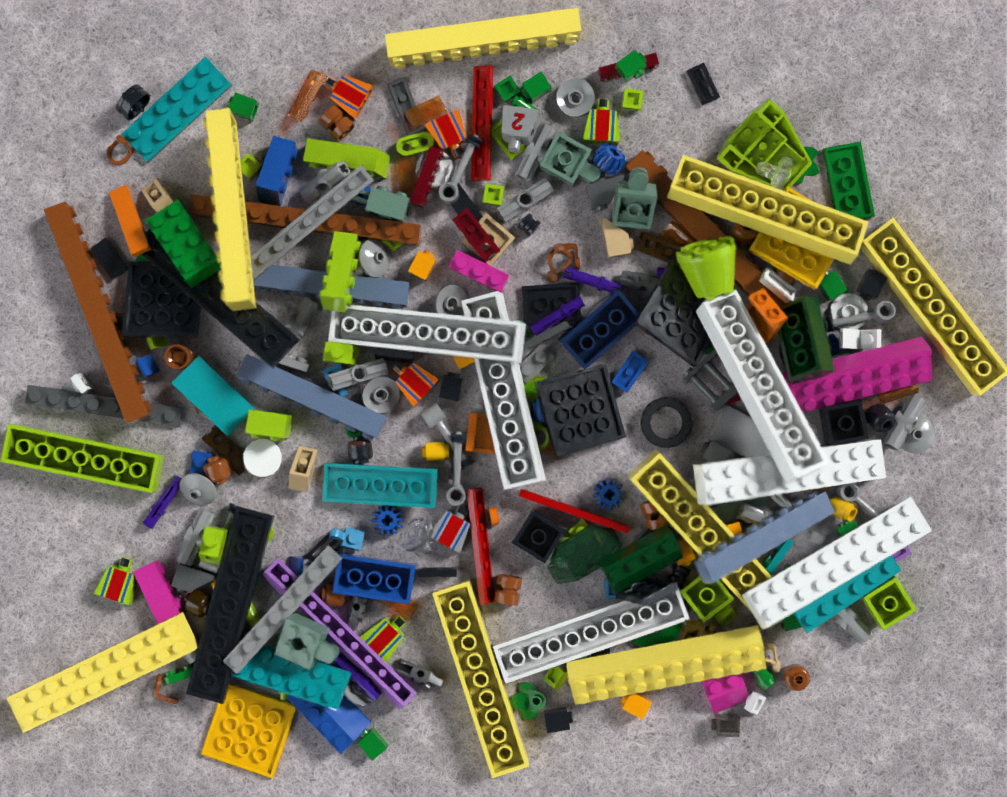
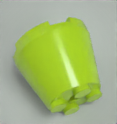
[676,237,736,301]

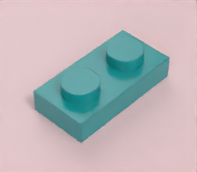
[763,539,794,574]

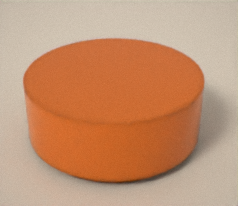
[488,506,499,526]

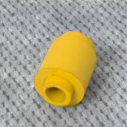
[422,441,449,462]
[830,496,857,522]

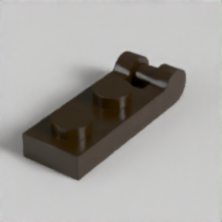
[634,232,681,264]
[202,425,246,476]

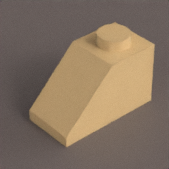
[141,178,175,212]
[601,218,634,259]
[289,446,318,492]

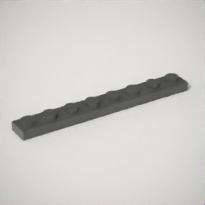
[25,385,183,427]

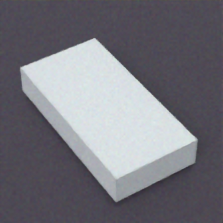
[759,267,797,303]

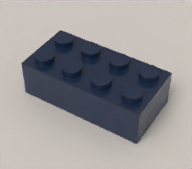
[558,288,639,370]

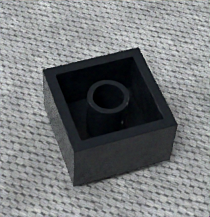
[819,400,869,446]
[512,509,565,564]

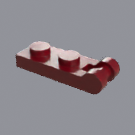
[452,208,500,263]

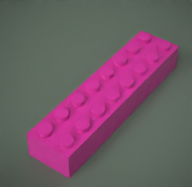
[781,337,932,413]

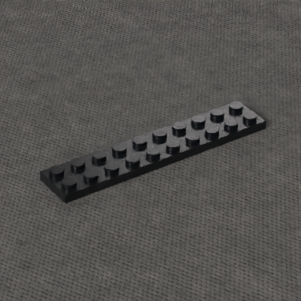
[141,229,299,369]
[186,506,274,704]

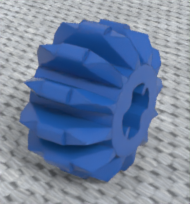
[593,143,626,175]
[592,478,625,511]
[371,505,405,536]

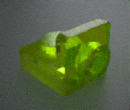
[524,375,546,403]

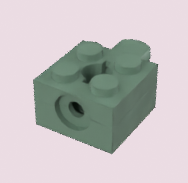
[539,131,600,187]
[611,168,657,230]
[352,186,411,223]
[275,613,339,669]

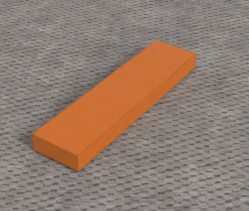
[109,185,151,257]

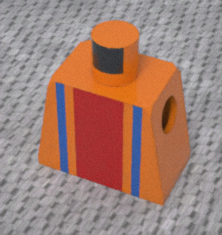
[325,75,374,120]
[425,109,467,159]
[393,360,440,407]

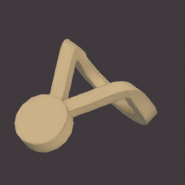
[763,643,781,673]

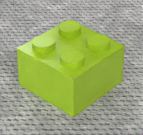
[245,410,293,441]
[680,575,735,622]
[860,576,917,630]

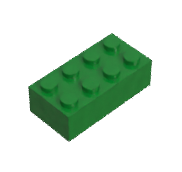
[145,200,222,288]

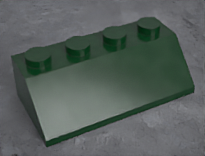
[778,295,835,383]
[598,525,683,594]

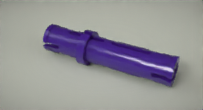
[563,267,621,292]
[530,295,586,336]
[142,475,182,529]
[333,653,382,702]

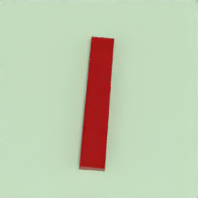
[471,65,493,182]
[467,487,495,605]
[518,489,630,534]

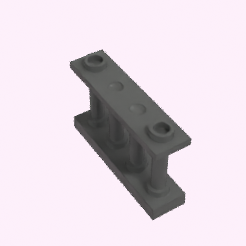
[683,349,738,415]

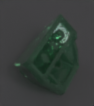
[547,526,622,584]

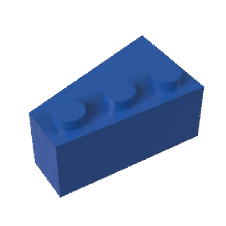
[255,136,299,206]

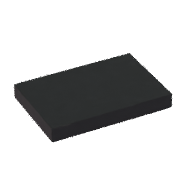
[522,282,581,324]
[615,577,678,606]

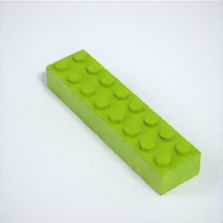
[0,424,165,493]

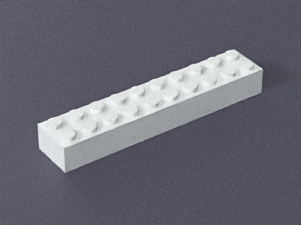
[696,290,829,484]
[461,291,546,490]
[328,305,526,363]
[693,439,886,505]
[742,497,932,629]
[493,581,690,683]

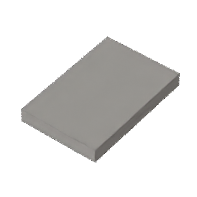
[708,405,768,457]

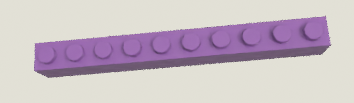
[262,558,416,710]

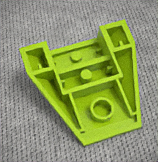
[716,98,812,191]

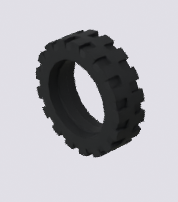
[640,397,693,448]

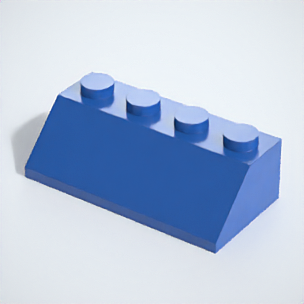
[333,553,417,604]
[287,694,371,754]

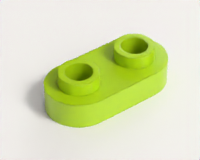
[396,132,434,157]

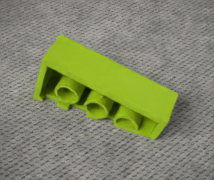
[303,138,390,179]
[320,231,361,313]

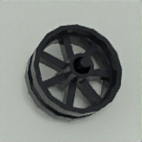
[116,84,151,120]

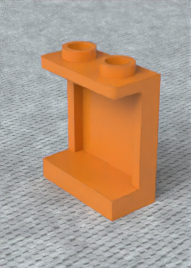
[747,289,788,345]
[465,412,496,454]

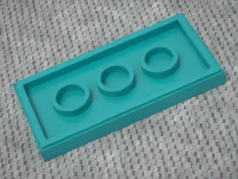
[171,356,255,437]

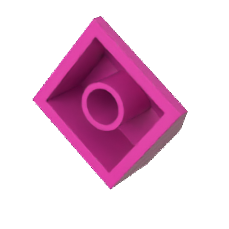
[701,674,748,714]

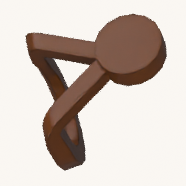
[107,134,134,165]
[553,243,580,270]
[546,249,573,283]
[153,673,179,704]

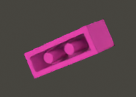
[449,250,509,293]
[133,560,183,624]

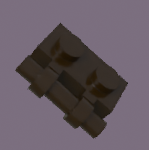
[675,619,717,641]

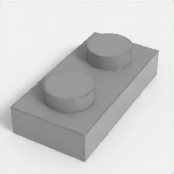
[519,344,555,384]
[279,354,311,372]

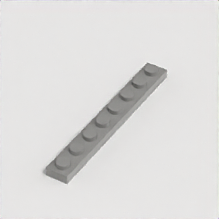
[251,165,374,279]
[223,545,343,674]

